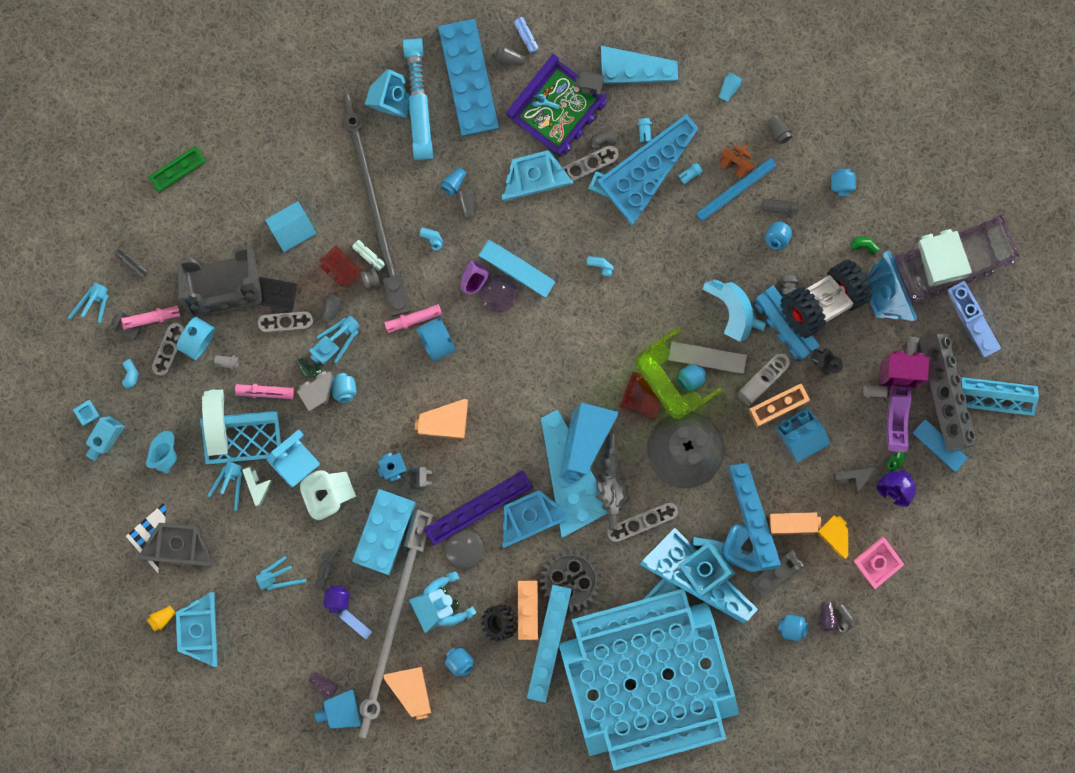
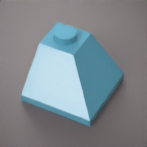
[678,542,736,596]

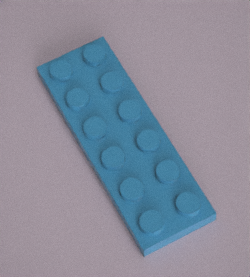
[438,19,499,137]

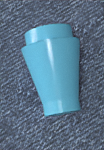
[718,72,742,102]

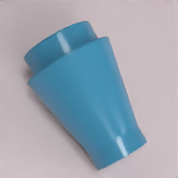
[440,167,467,196]

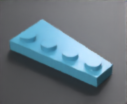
[601,46,678,84]

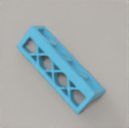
[961,377,1039,416]

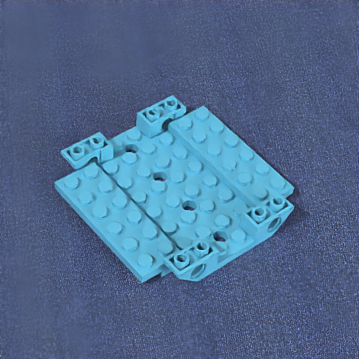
[559,589,739,770]

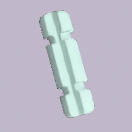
[352,240,385,271]

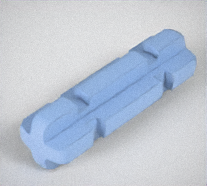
[514,17,538,53]

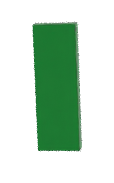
[148,146,206,193]

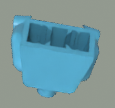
[409,572,476,633]

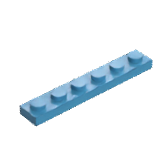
[728,463,781,571]

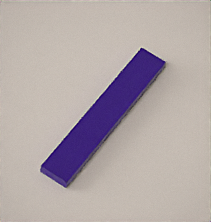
[423,470,533,546]

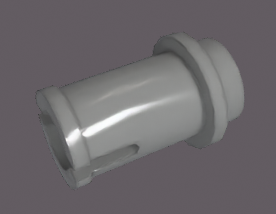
[905,336,920,355]
[214,355,239,370]
[862,383,888,398]

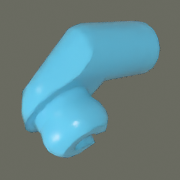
[122,359,139,388]

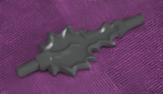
[596,434,629,530]

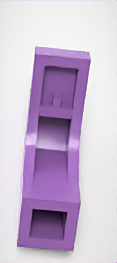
[886,385,912,452]

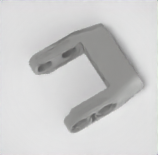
[737,354,790,407]

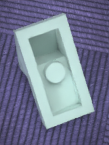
[242,467,272,507]

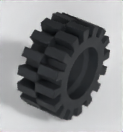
[481,604,518,641]

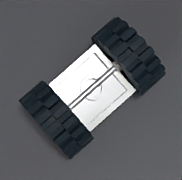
[780,259,873,338]

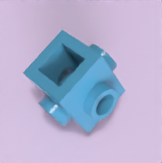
[377,453,408,482]

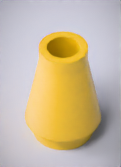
[146,605,176,632]

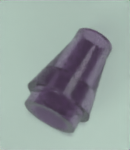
[819,602,838,631]
[309,672,339,699]

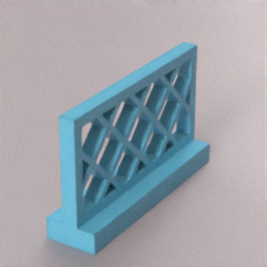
[200,410,281,464]

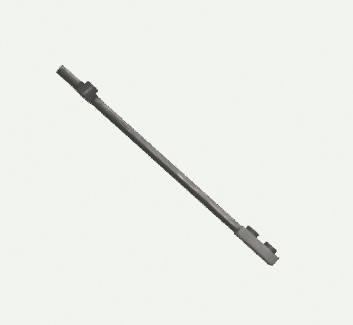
[343,94,411,316]

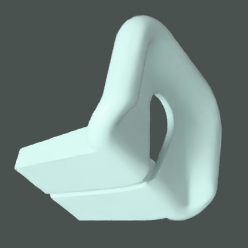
[300,470,356,520]

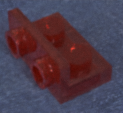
[319,245,363,288]

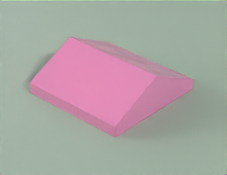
[854,536,904,589]

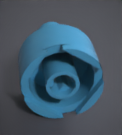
[416,317,457,362]

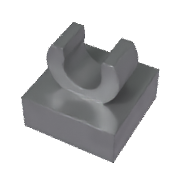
[410,467,432,488]

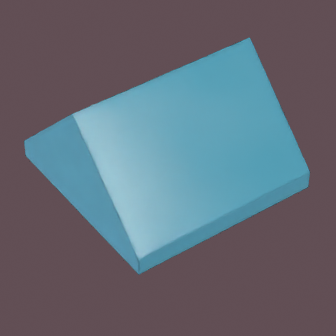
[265,201,317,253]

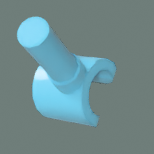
[532,94,560,109]

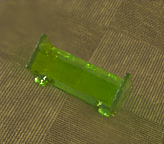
[635,327,723,419]

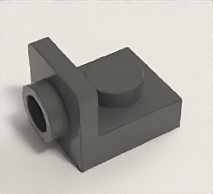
[111,311,142,340]

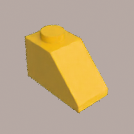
[817,515,848,560]

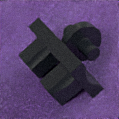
[810,348,843,375]

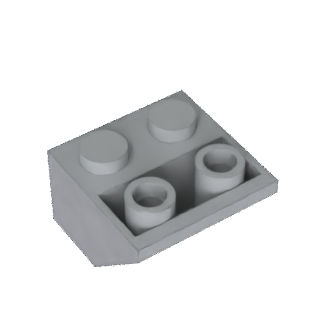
[297,371,334,415]

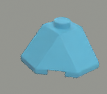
[365,69,410,118]

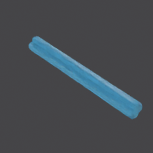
[697,158,776,221]

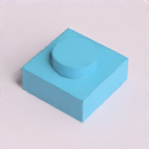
[73,400,100,426]

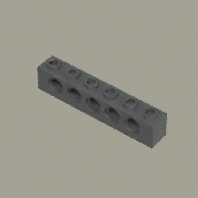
[919,334,976,452]

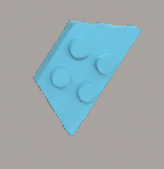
[502,150,573,201]
[176,592,218,667]

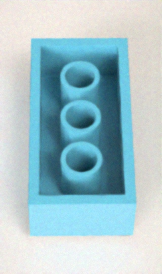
[352,489,416,576]

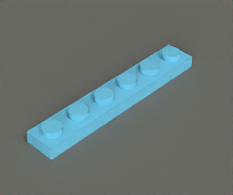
[527,585,572,703]

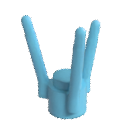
[68,283,109,323]
[317,315,360,363]
[207,462,243,511]
[256,556,306,591]

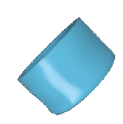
[176,317,215,360]

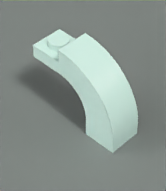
[202,389,228,456]

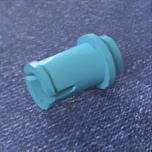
[637,118,652,143]
[678,162,703,185]

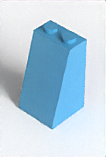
[559,403,618,483]

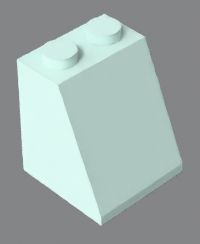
[918,229,972,287]

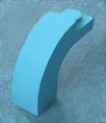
[703,280,753,342]

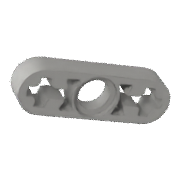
[258,312,314,333]
[152,323,184,376]

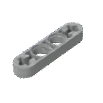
[560,146,618,188]
[607,503,678,542]

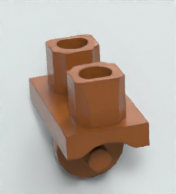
[719,144,755,178]

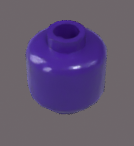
[323,585,350,614]

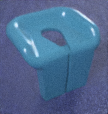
[722,521,760,572]

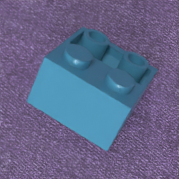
[775,408,830,463]

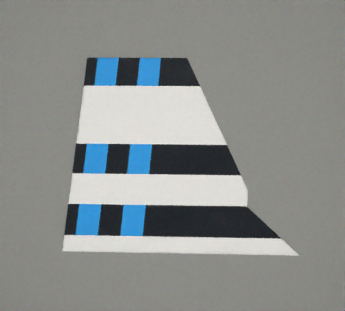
[126,503,166,573]

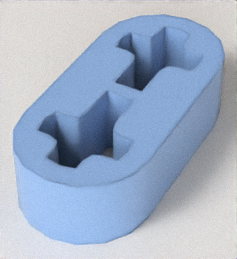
[339,610,372,639]

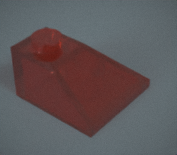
[620,371,668,420]

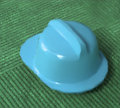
[146,431,177,474]

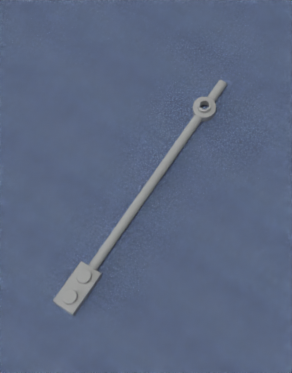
[358,509,433,738]

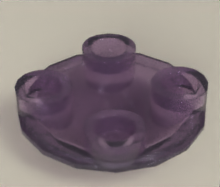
[480,275,518,313]

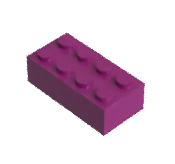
[879,351,930,389]

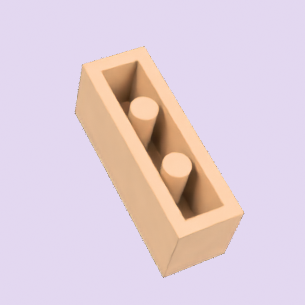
[748,383,810,428]
[518,581,538,640]

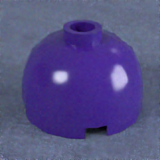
[876,470,916,507]

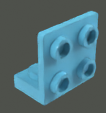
[266,430,320,488]

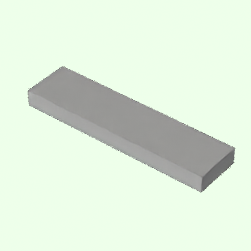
[668,341,747,374]

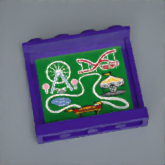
[506,54,607,157]

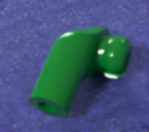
[850,237,880,255]
[886,452,906,471]

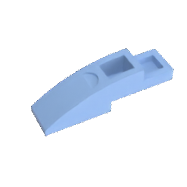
[947,281,1001,358]

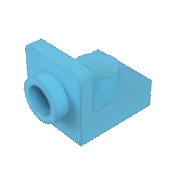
[309,335,340,365]

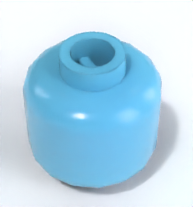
[331,373,357,403]

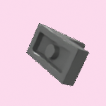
[833,467,874,494]

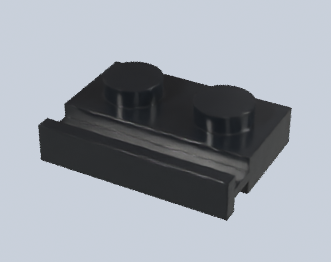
[258,277,298,311]

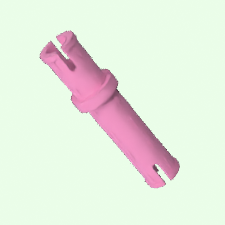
[384,304,442,334]
[121,305,180,330]
[235,383,294,400]

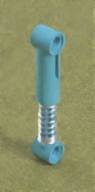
[403,38,433,161]

